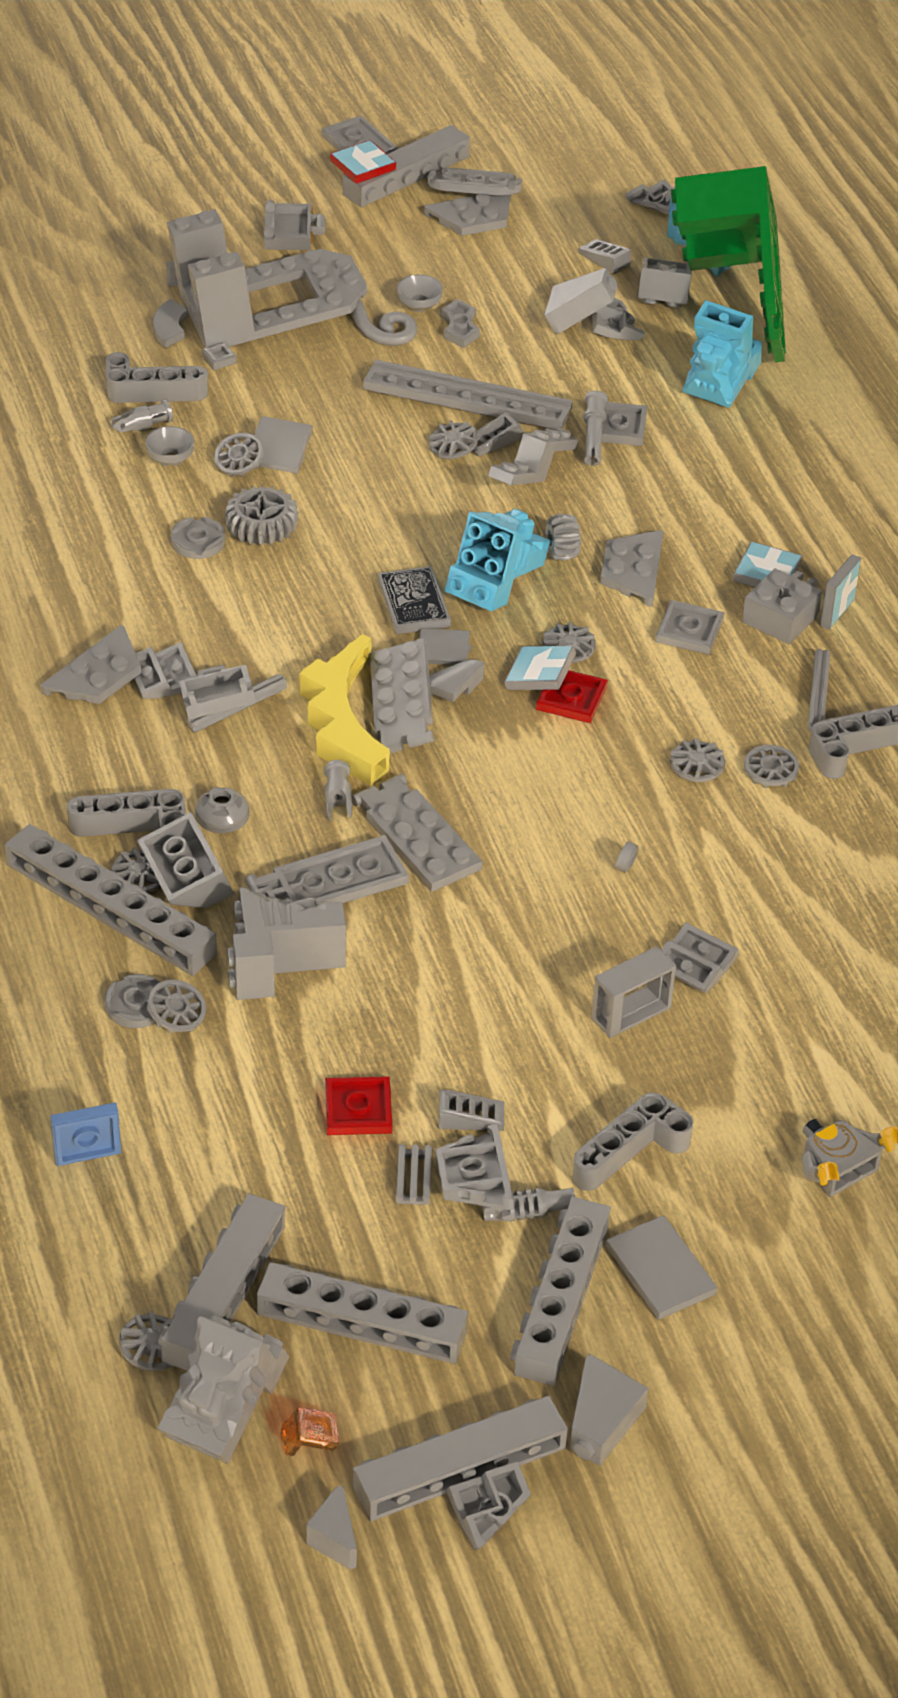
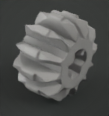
[544,513,582,561]

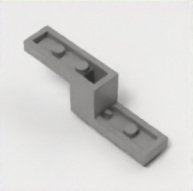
[488,428,579,485]

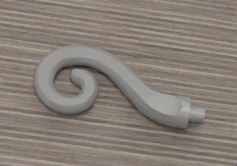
[350,298,418,346]

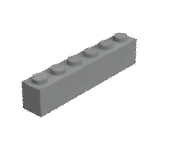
[343,125,470,208]
[158,1193,285,1370]
[353,1396,568,1522]

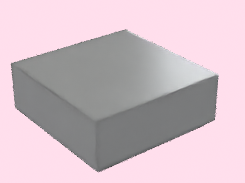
[202,343,236,370]

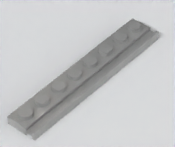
[363,359,572,429]

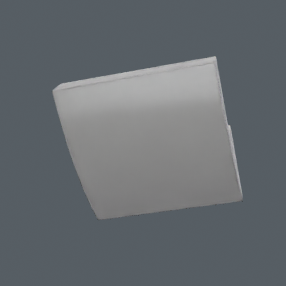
[250,416,313,474]
[135,642,197,699]
[661,922,739,994]

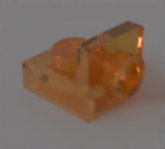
[280,1407,340,1456]

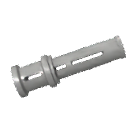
[583,391,608,466]

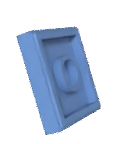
[50,1102,121,1166]

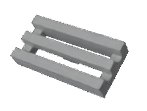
[396,1144,432,1205]

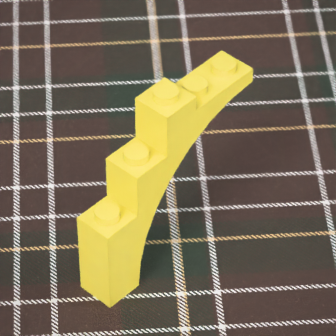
[299,634,390,786]

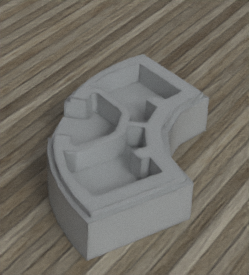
[153,299,188,348]

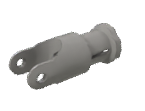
[111,399,173,432]
[324,760,352,822]

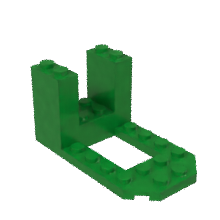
[671,166,786,363]

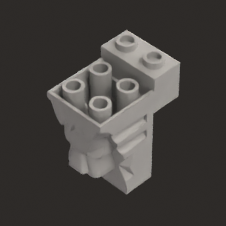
[227,887,346,1000]
[158,1315,290,1464]

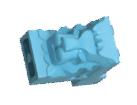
[683,300,762,408]
[444,508,550,611]

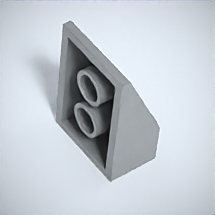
[638,257,692,307]

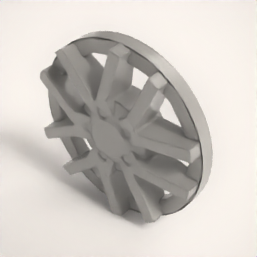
[429,420,478,459]
[214,433,264,477]
[543,622,596,663]
[670,738,725,782]
[744,745,799,788]
[111,847,161,893]
[147,980,206,1033]
[119,1311,173,1371]

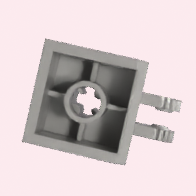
[742,568,822,645]

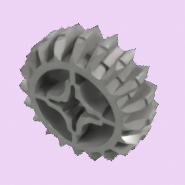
[225,485,298,546]

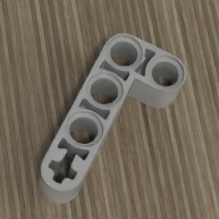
[106,352,208,403]
[809,705,898,779]
[67,789,186,837]
[572,1092,693,1191]

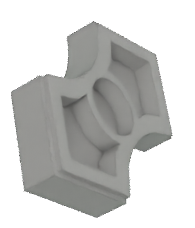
[441,299,480,348]

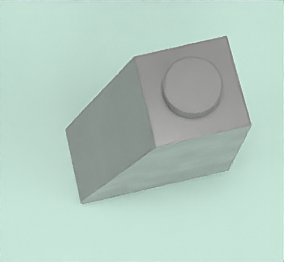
[544,268,617,334]
[570,1353,648,1466]

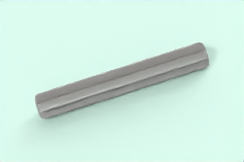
[808,649,831,732]
[187,674,287,732]

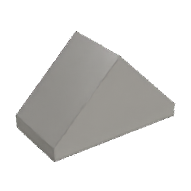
[306,1486,357,1569]

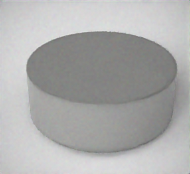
[615,841,639,873]

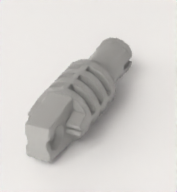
[482,1187,575,1222]

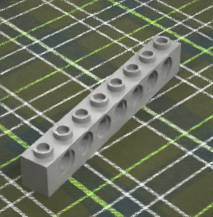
[5,824,217,976]

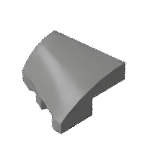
[625,179,675,214]
[591,298,645,340]
[429,659,484,702]
[446,1461,531,1550]

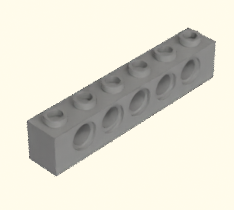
[510,1197,611,1386]
[257,1262,468,1364]

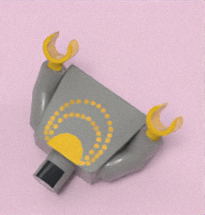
[802,1119,898,1197]

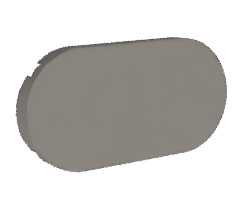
[427,168,522,196]

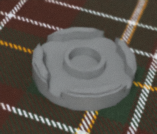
[171,517,226,559]
[105,974,163,1028]

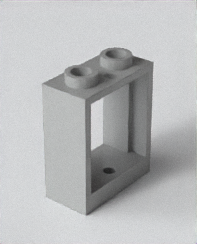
[592,946,676,1038]

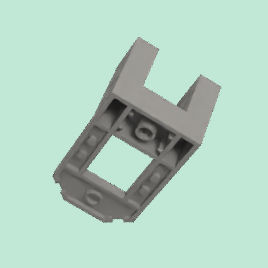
[167,209,368,348]

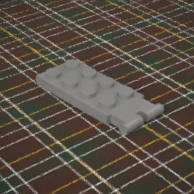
[370,638,435,754]
[352,774,482,892]
[245,835,409,906]

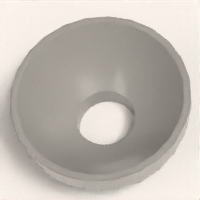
[397,274,443,312]
[146,426,194,466]
[195,787,249,833]

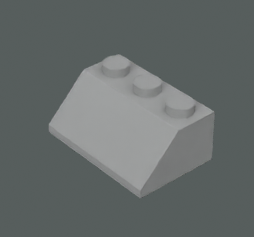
[137,812,234,908]

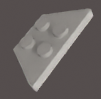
[424,194,511,236]
[601,530,663,607]
[40,625,142,704]
[436,1123,514,1210]

